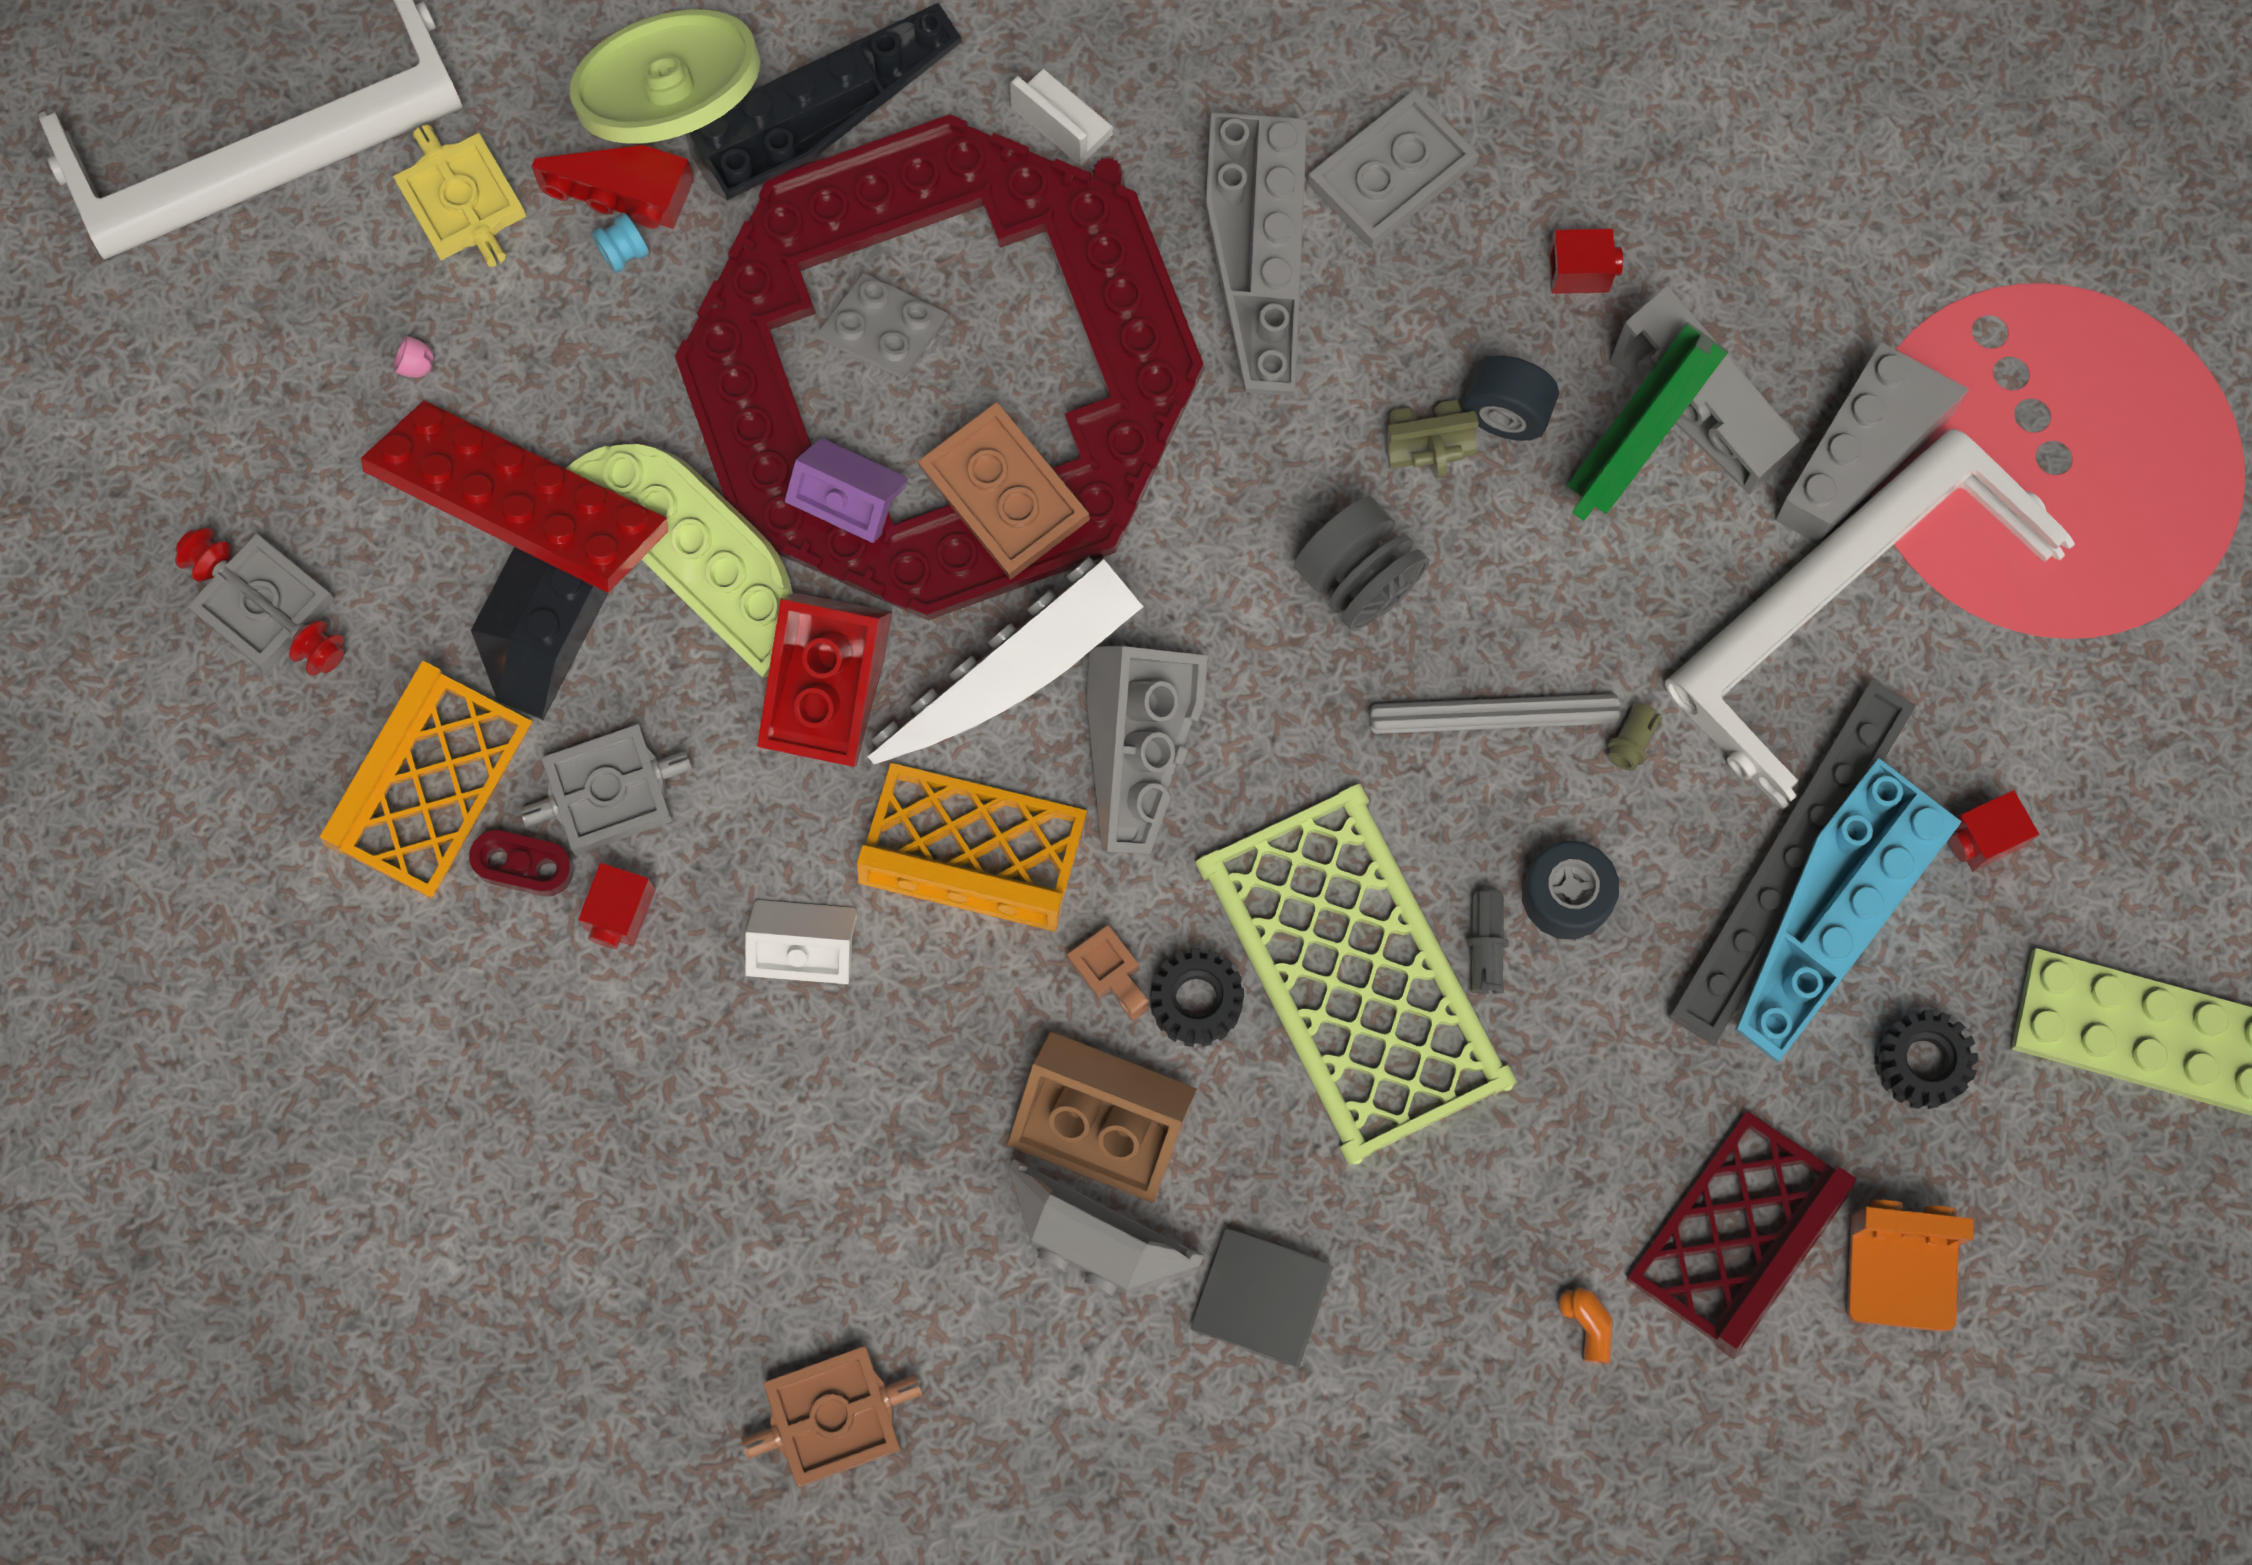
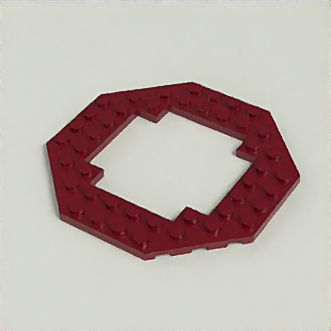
[675,114,1204,621]

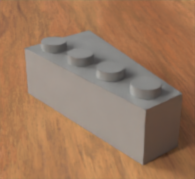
[1776,342,1969,545]

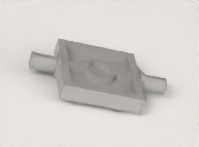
[520,724,693,855]

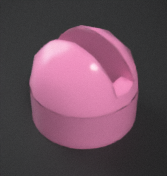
[393,335,434,378]

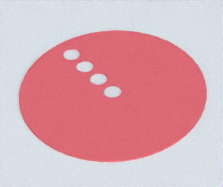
[1870,283,2245,639]

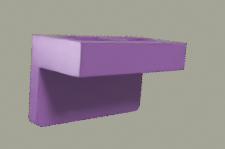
[785,439,908,543]

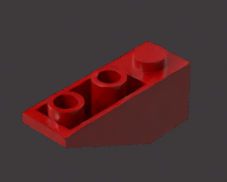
[531,145,694,229]

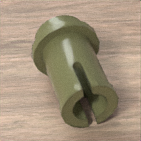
[1608,703,1663,771]

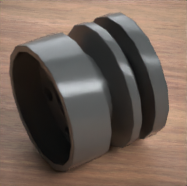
[1294,496,1430,631]

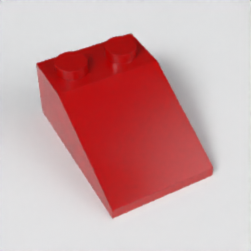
[757,592,892,767]

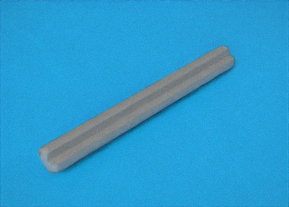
[1370,694,1621,734]

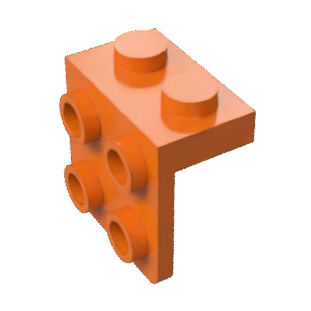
[1847,1200,1974,1332]

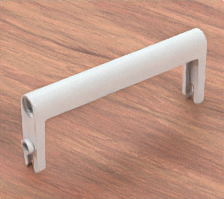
[38,0,463,260]
[1665,429,2075,810]

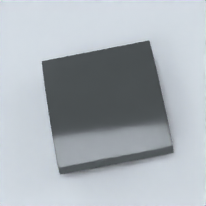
[1190,1228,1333,1368]

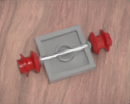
[175,527,344,676]

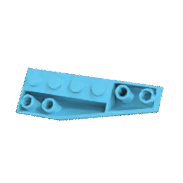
[1735,758,1961,1063]

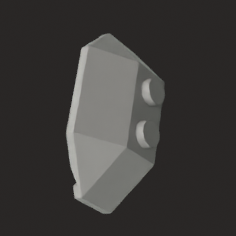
[1009,1159,1204,1297]

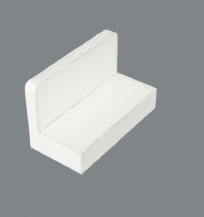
[1010,69,1113,166]
[745,900,857,984]

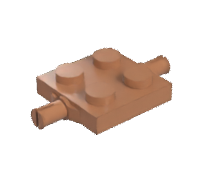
[741,1346,923,1488]

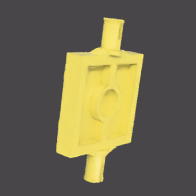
[393,125,527,267]

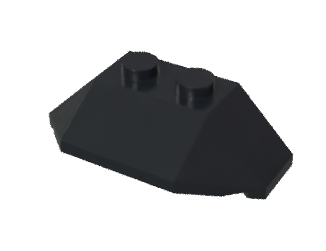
[471,547,608,721]

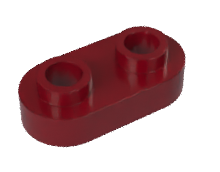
[469,830,574,896]

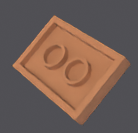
[917,402,1090,580]

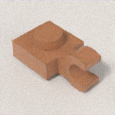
[1067,925,1149,1022]

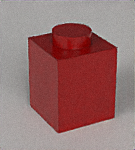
[1548,228,1623,294]
[1949,790,2040,872]
[578,862,656,949]

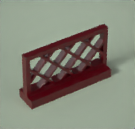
[1627,1111,1857,1360]

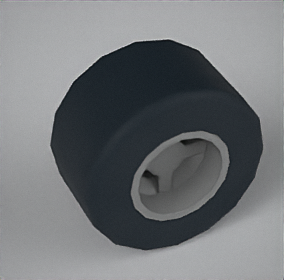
[1462,355,1560,441]
[1522,841,1619,940]

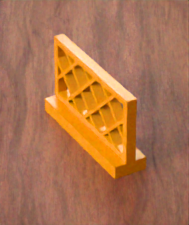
[319,660,533,900]
[857,763,1087,932]

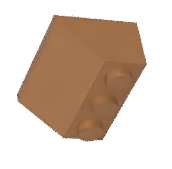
[1007,1032,1197,1203]

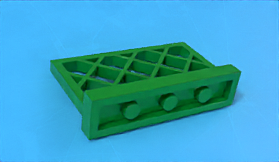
[1567,322,1728,521]

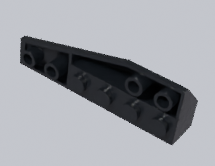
[685,2,962,200]

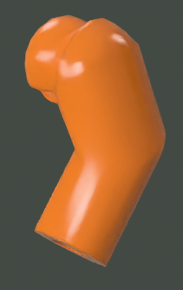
[1559,1287,1613,1364]

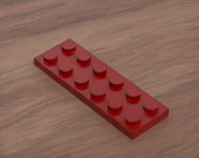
[361,400,668,593]

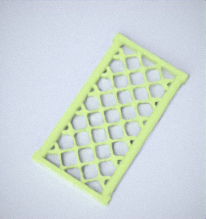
[1195,784,1518,1166]

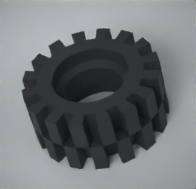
[1150,948,1244,1047]
[1875,1010,1978,1109]

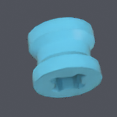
[590,212,649,274]

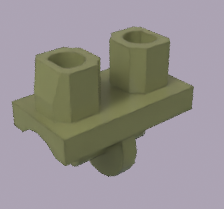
[1387,400,1479,478]

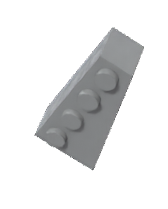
[1610,285,1800,495]

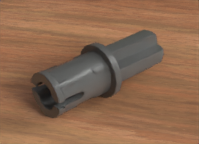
[1467,890,1509,994]

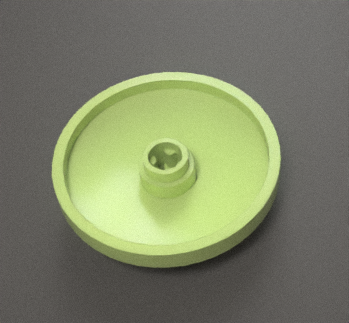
[569,9,760,144]

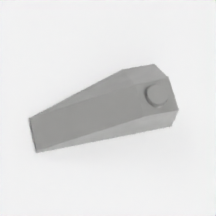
[1087,646,1208,854]

